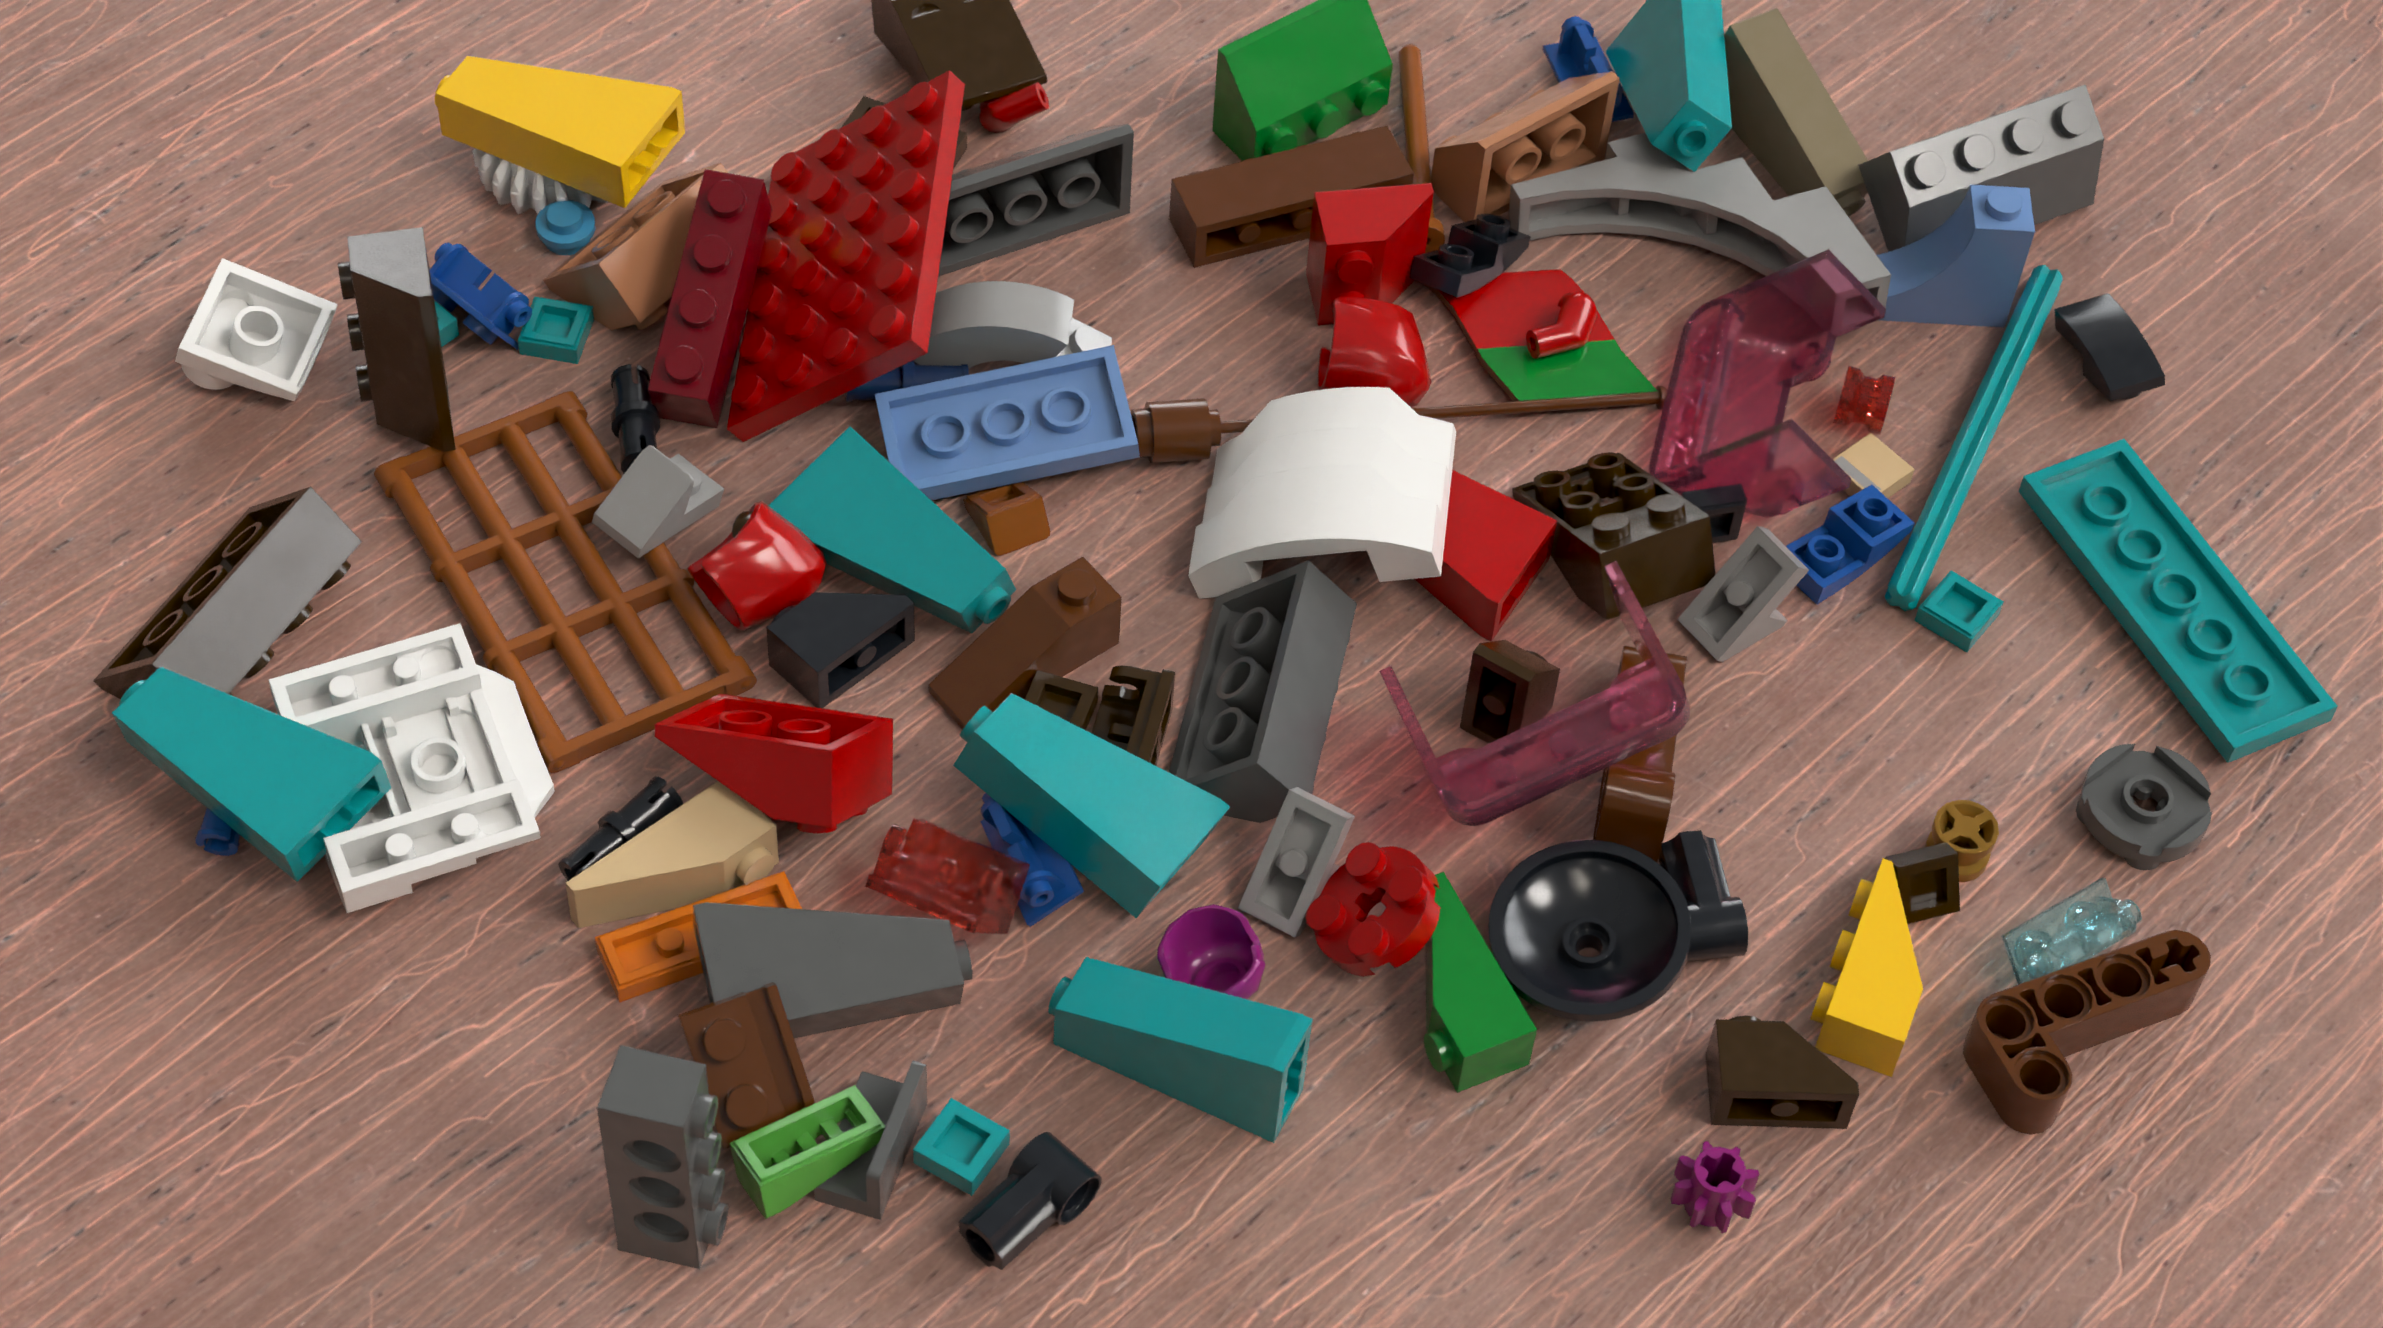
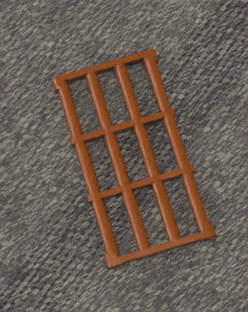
[374,391,757,773]

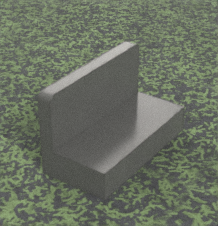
[814,1061,927,1220]

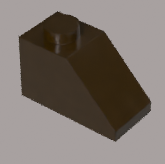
[1460,640,1560,758]
[1705,1016,1859,1129]

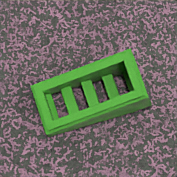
[730,1085,886,1219]

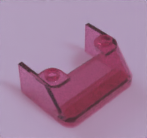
[1649,249,1886,518]
[1379,561,1690,826]

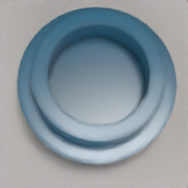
[535,200,595,255]

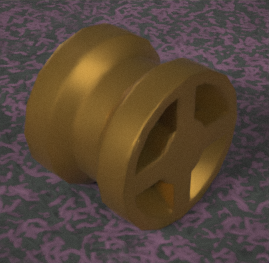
[1925,800,1999,882]

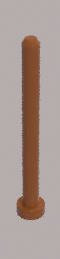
[1399,44,1445,253]

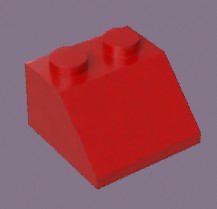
[1306,183,1434,326]

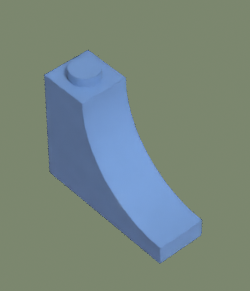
[1877,185,2035,327]

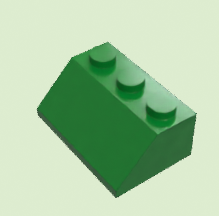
[1212,0,1393,161]

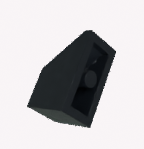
[766,592,915,708]

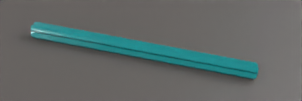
[1885,265,2063,611]

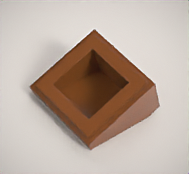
[963,482,1050,556]

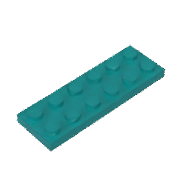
[2018,439,2338,763]

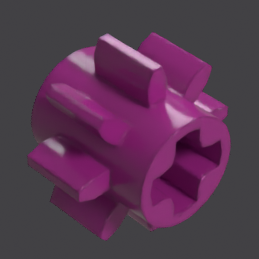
[1670,1141,1760,1233]

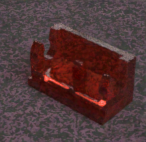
[865,818,1030,934]

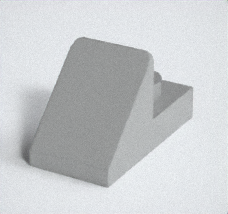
[592,445,724,558]
[1677,526,1809,662]
[1238,787,1355,938]

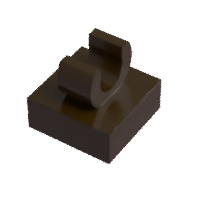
[1884,842,1960,924]

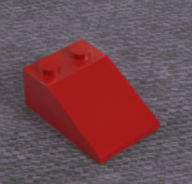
[655,694,893,834]

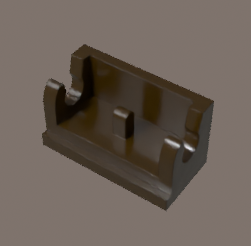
[1092,665,1175,766]

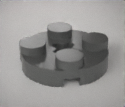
[2076,744,2212,870]

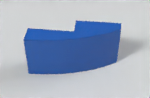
[1786,485,1915,604]

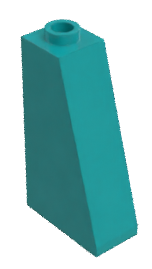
[1605,0,1732,172]
[768,426,1016,634]
[112,667,392,882]
[953,693,1230,918]
[1048,957,1313,1143]

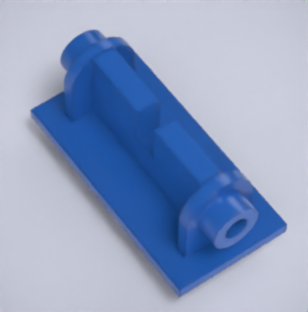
[1543,16,1634,122]
[430,243,532,350]
[980,793,1084,927]

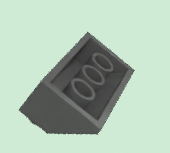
[1858,84,2104,252]
[938,124,1134,277]
[1169,560,1357,823]

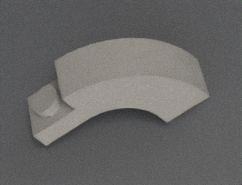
[914,281,1112,368]

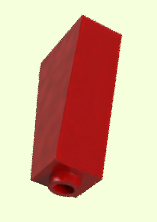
[1414,470,1557,642]

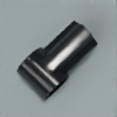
[1658,830,1748,961]
[959,1132,1102,1270]

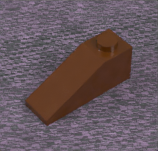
[928,557,1122,730]

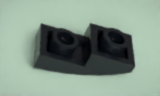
[1409,214,1531,298]
[2055,293,2165,401]

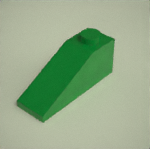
[1423,872,1537,1093]

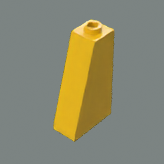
[435,56,685,208]

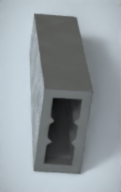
[693,902,973,1038]

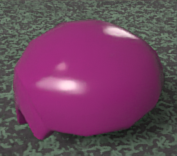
[1157,904,1266,999]

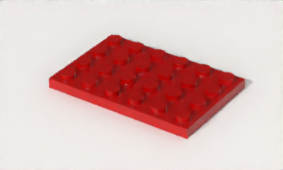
[727,70,965,442]

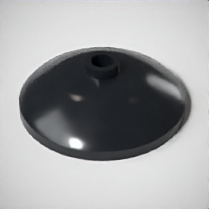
[1488,840,1692,1022]

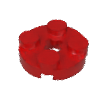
[1306,842,1441,977]

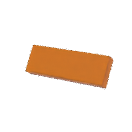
[595,871,802,1003]

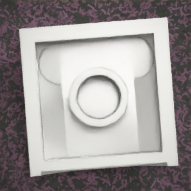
[175,258,338,401]

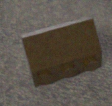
[338,227,456,452]

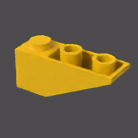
[1810,858,1923,1077]

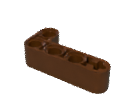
[1593,646,1687,862]
[1963,930,2211,1135]

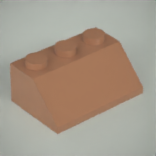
[1431,71,1620,222]
[543,163,728,331]

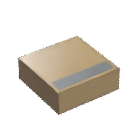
[1825,433,1914,498]

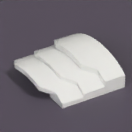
[1188,387,1456,599]
[269,623,555,913]

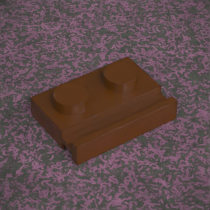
[678,982,815,1150]

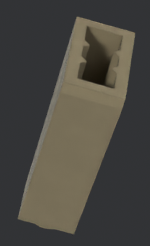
[1724,8,1868,216]

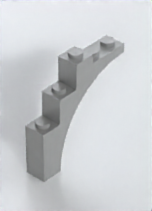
[1509,133,1891,333]

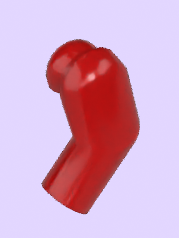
[979,82,1049,133]
[1526,292,1597,359]

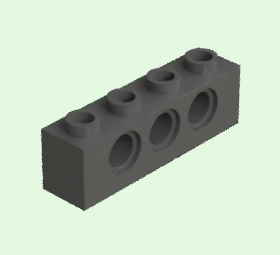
[597,1045,729,1269]

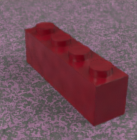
[648,169,772,428]

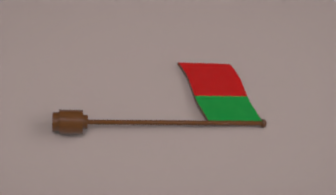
[1131,269,1671,463]

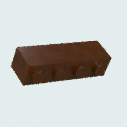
[1169,126,1414,268]

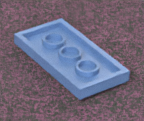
[875,345,1140,501]

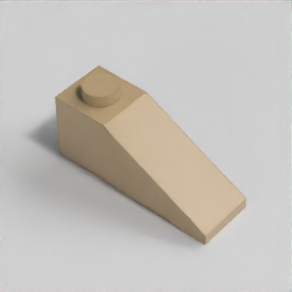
[566,781,779,928]

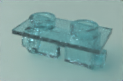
[2001,878,2142,985]

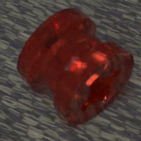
[1833,365,1896,435]

